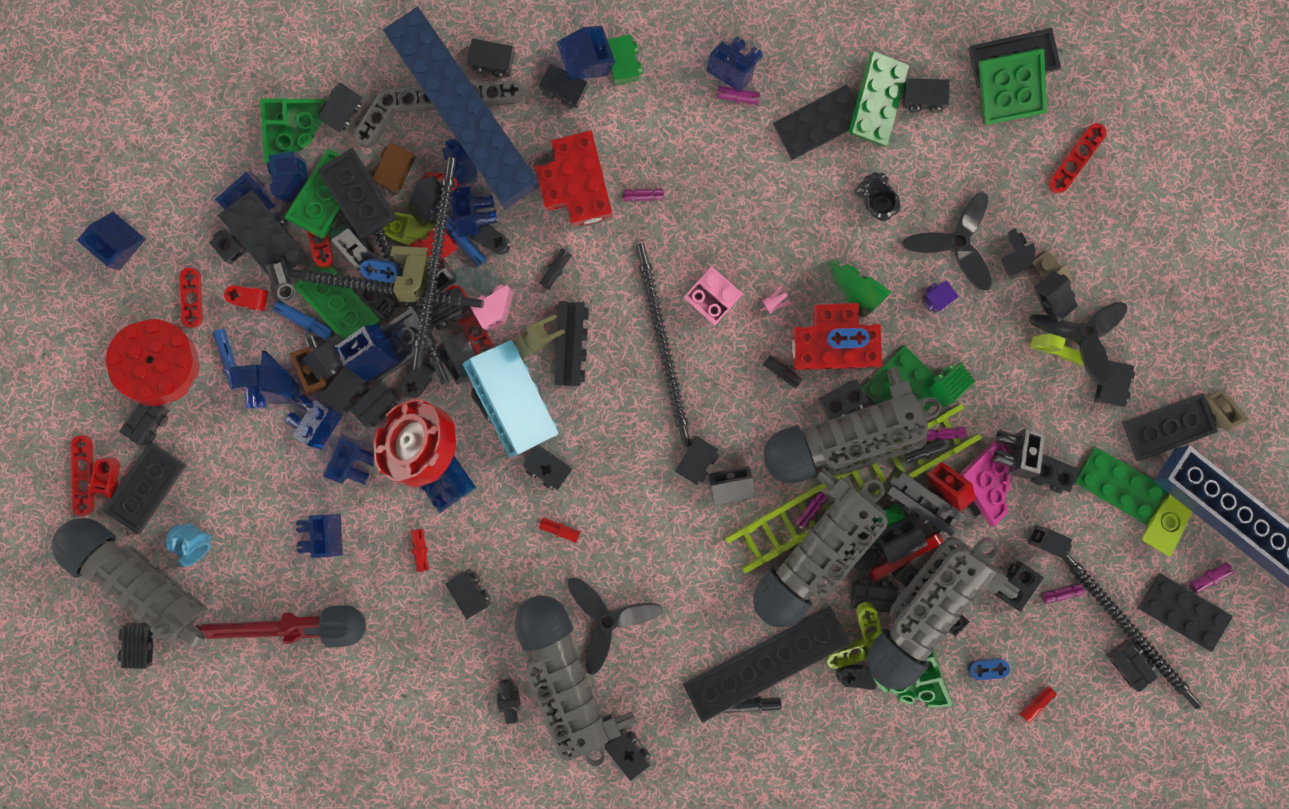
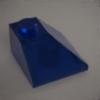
[259,350,300,404]

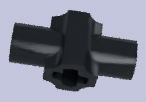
[497,679,521,724]

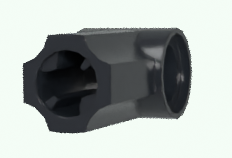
[264,257,295,301]

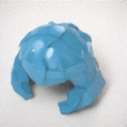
[164,523,211,567]

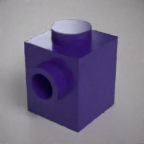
[922,280,959,313]

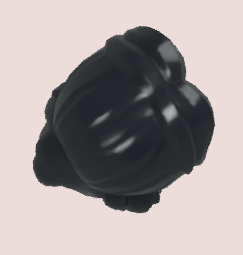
[855,172,900,221]

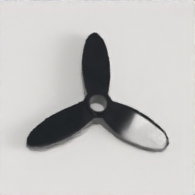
[901,191,992,291]
[1029,302,1127,385]
[568,577,663,675]

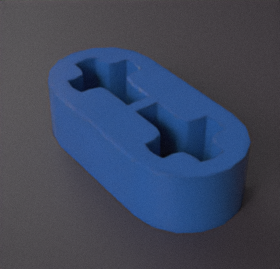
[360,258,402,282]
[827,328,869,349]
[968,658,1010,680]

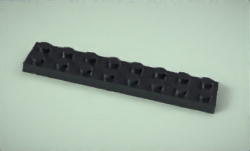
[683,606,851,723]

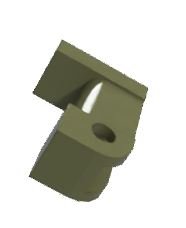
[391,246,431,302]
[513,314,565,359]

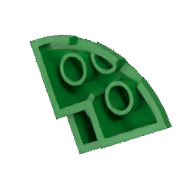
[260,98,325,163]
[828,259,891,317]
[873,650,953,708]

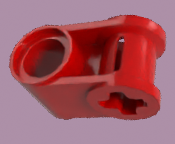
[224,285,269,312]
[88,457,120,498]

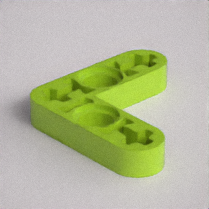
[1029,334,1084,366]
[825,602,882,669]

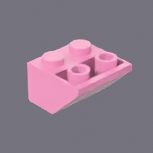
[684,266,743,325]
[471,285,514,331]

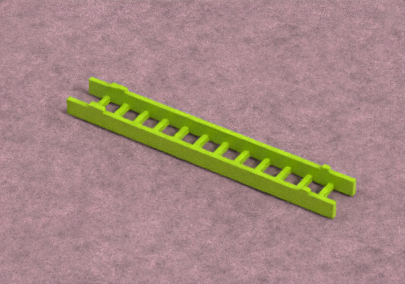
[724,404,982,574]

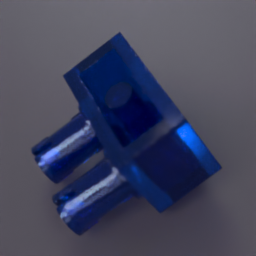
[706,37,763,92]
[443,139,479,186]
[215,170,276,211]
[450,186,498,237]
[230,364,273,409]
[285,394,343,450]
[323,434,375,486]
[296,514,343,558]

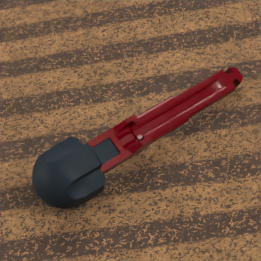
[195,605,366,648]

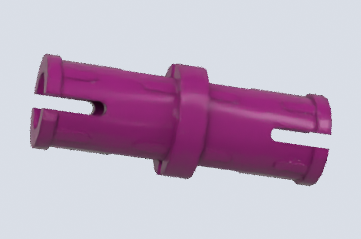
[717,85,760,106]
[1189,562,1234,594]

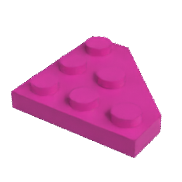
[960,440,1011,526]

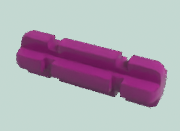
[623,188,664,201]
[927,426,966,441]
[796,492,829,529]
[1042,583,1085,604]

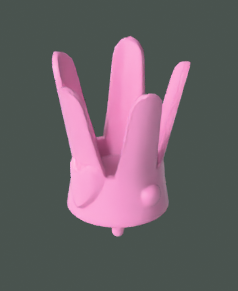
[760,286,792,314]

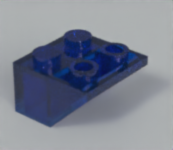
[557,26,615,80]
[267,151,308,204]
[76,212,146,270]
[334,324,398,381]
[420,455,476,513]

